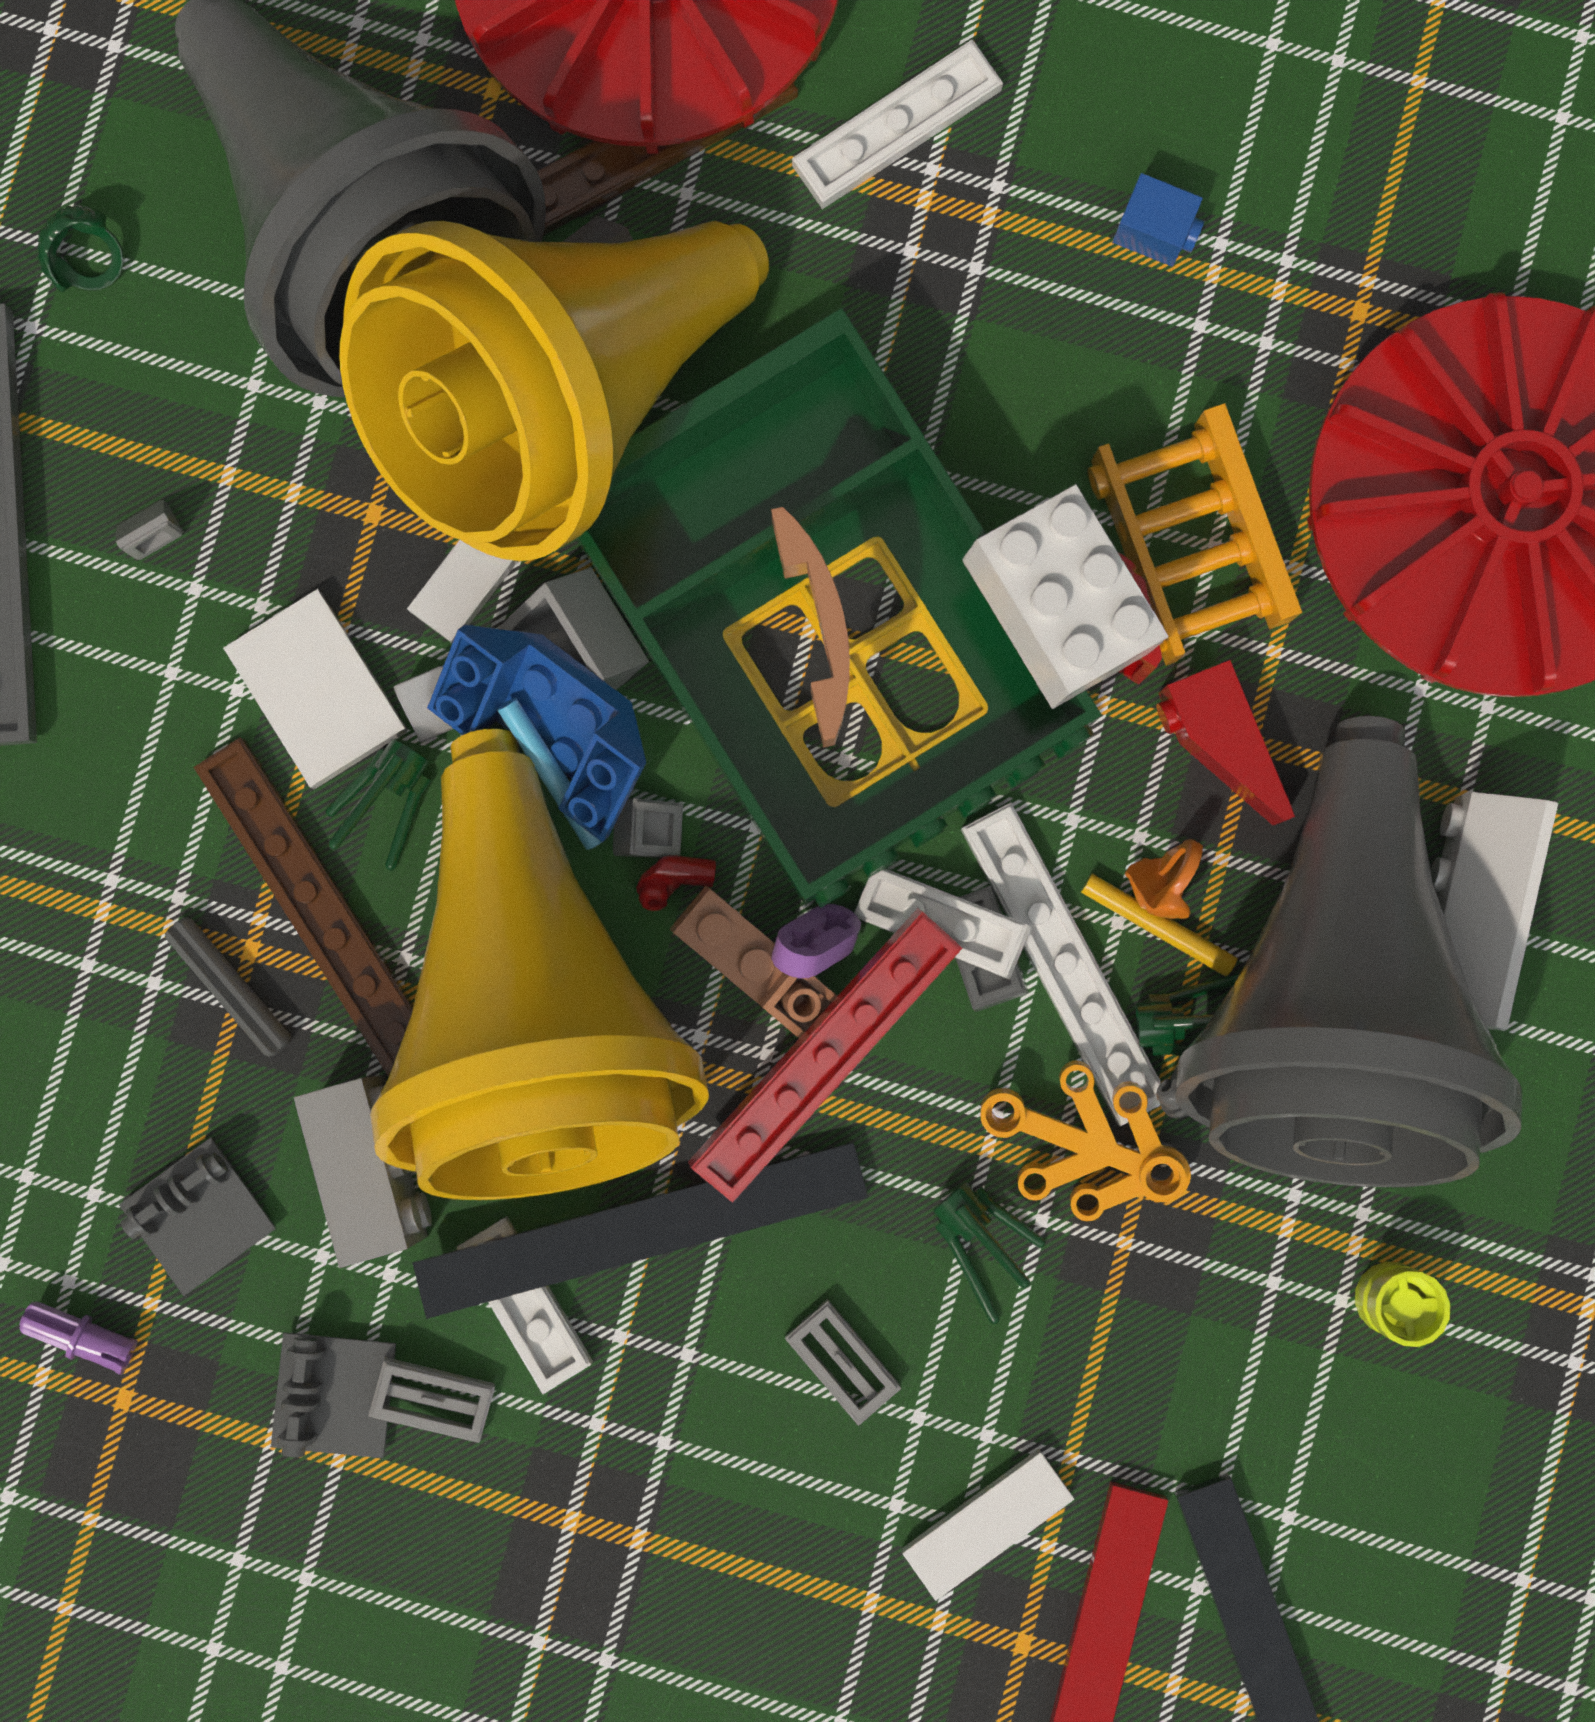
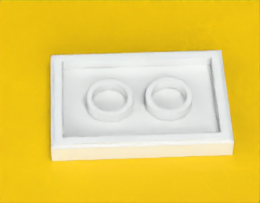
[223,589,408,789]

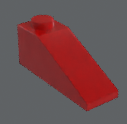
[1156,660,1295,825]

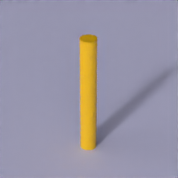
[1081,873,1238,977]

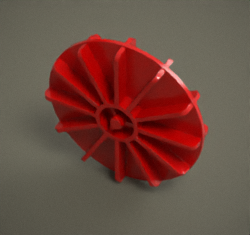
[455,0,839,154]
[1307,292,1595,697]

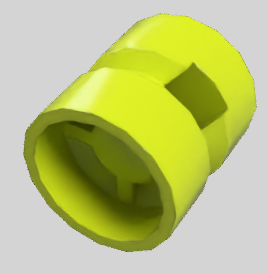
[1355,1262,1450,1347]

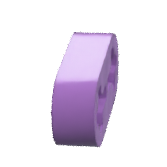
[771,904,861,978]

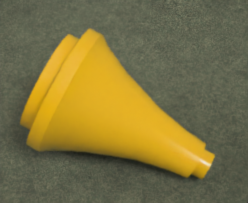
[339,221,769,561]
[370,729,709,1200]

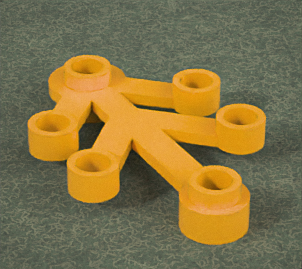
[980,1060,1191,1221]

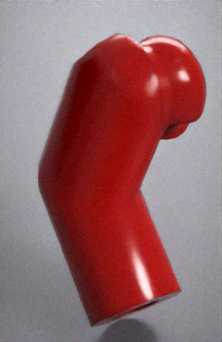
[636,855,716,911]

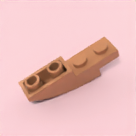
[670,886,837,1038]

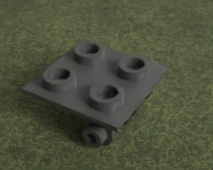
[119,1137,276,1296]
[271,1332,396,1458]

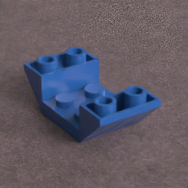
[427,625,646,843]

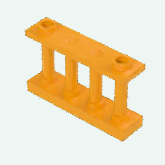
[1088,403,1302,666]

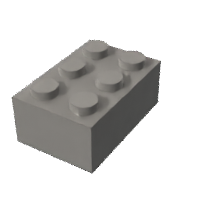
[294,1075,432,1268]

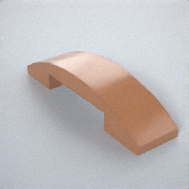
[771,507,850,748]

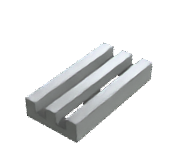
[785,1299,902,1426]
[368,1357,495,1443]

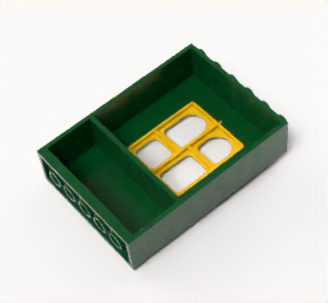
[576,308,1102,908]

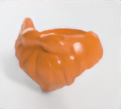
[1125,839,1203,919]

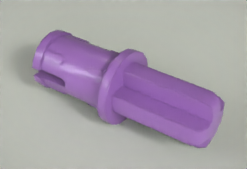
[19,1301,138,1375]

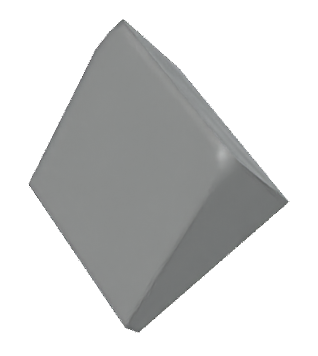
[116,500,184,560]
[393,665,453,743]
[613,798,683,858]

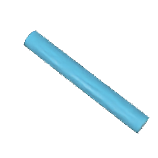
[497,698,601,850]

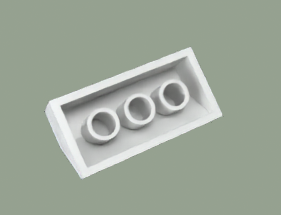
[1430,792,1558,1030]

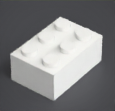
[962,485,1169,709]

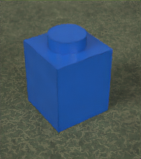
[1112,173,1205,267]

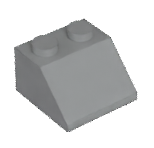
[498,567,649,690]

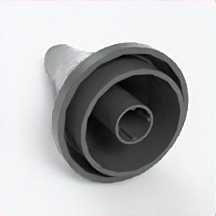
[175,0,546,397]
[1175,716,1523,1187]

